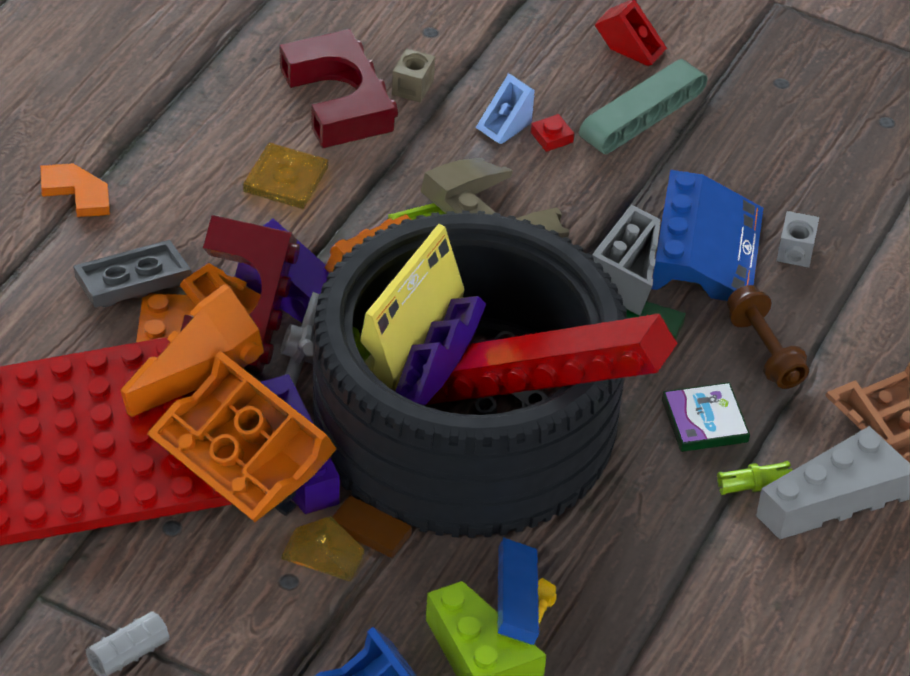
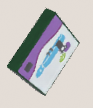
[662,382,750,452]

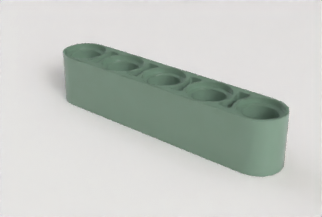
[579,59,708,154]

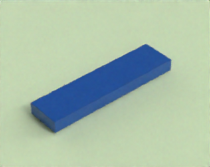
[498,537,539,645]

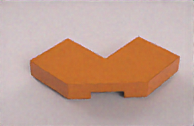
[40,163,110,217]

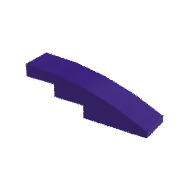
[395,296,486,406]

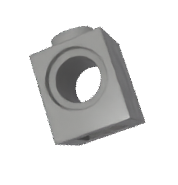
[777,211,819,267]

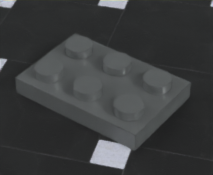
[73,240,192,308]

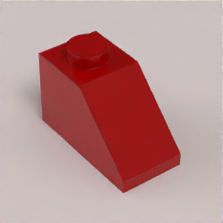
[594,0,667,66]

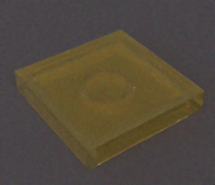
[243,143,328,209]

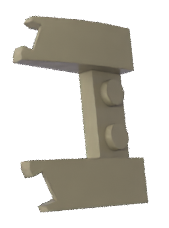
[421,158,569,238]

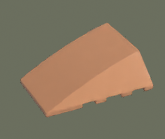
[825,362,910,463]

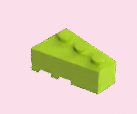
[426,581,547,676]

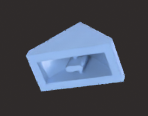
[475,73,535,144]

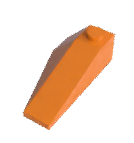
[120,284,264,417]

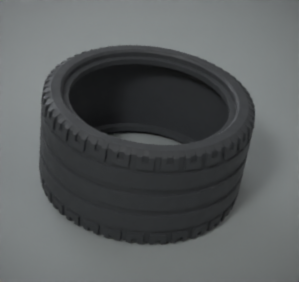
[313,211,628,538]

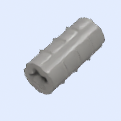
[86,611,170,676]

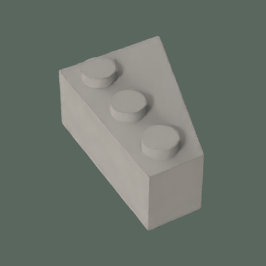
[592,204,661,316]

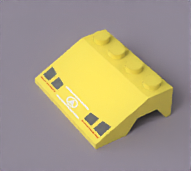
[360,224,465,391]

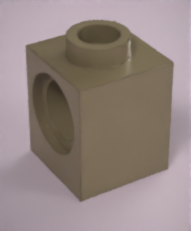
[392,48,435,103]

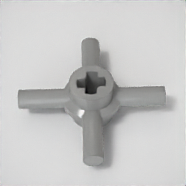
[281,292,319,387]

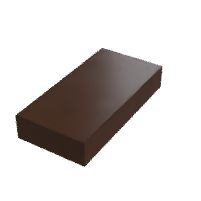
[330,495,412,558]

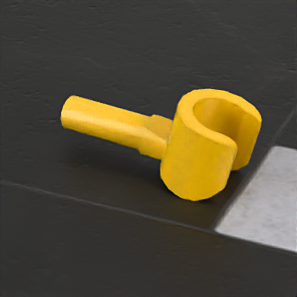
[538,578,556,625]

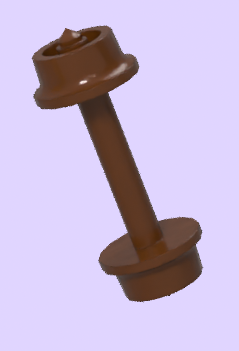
[727,285,809,389]

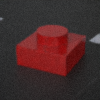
[531,114,574,152]

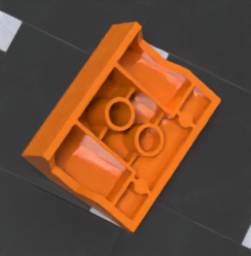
[147,351,337,522]

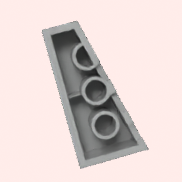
[756,426,910,539]

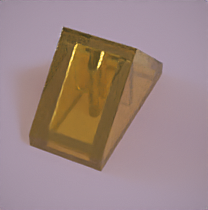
[282,516,365,582]

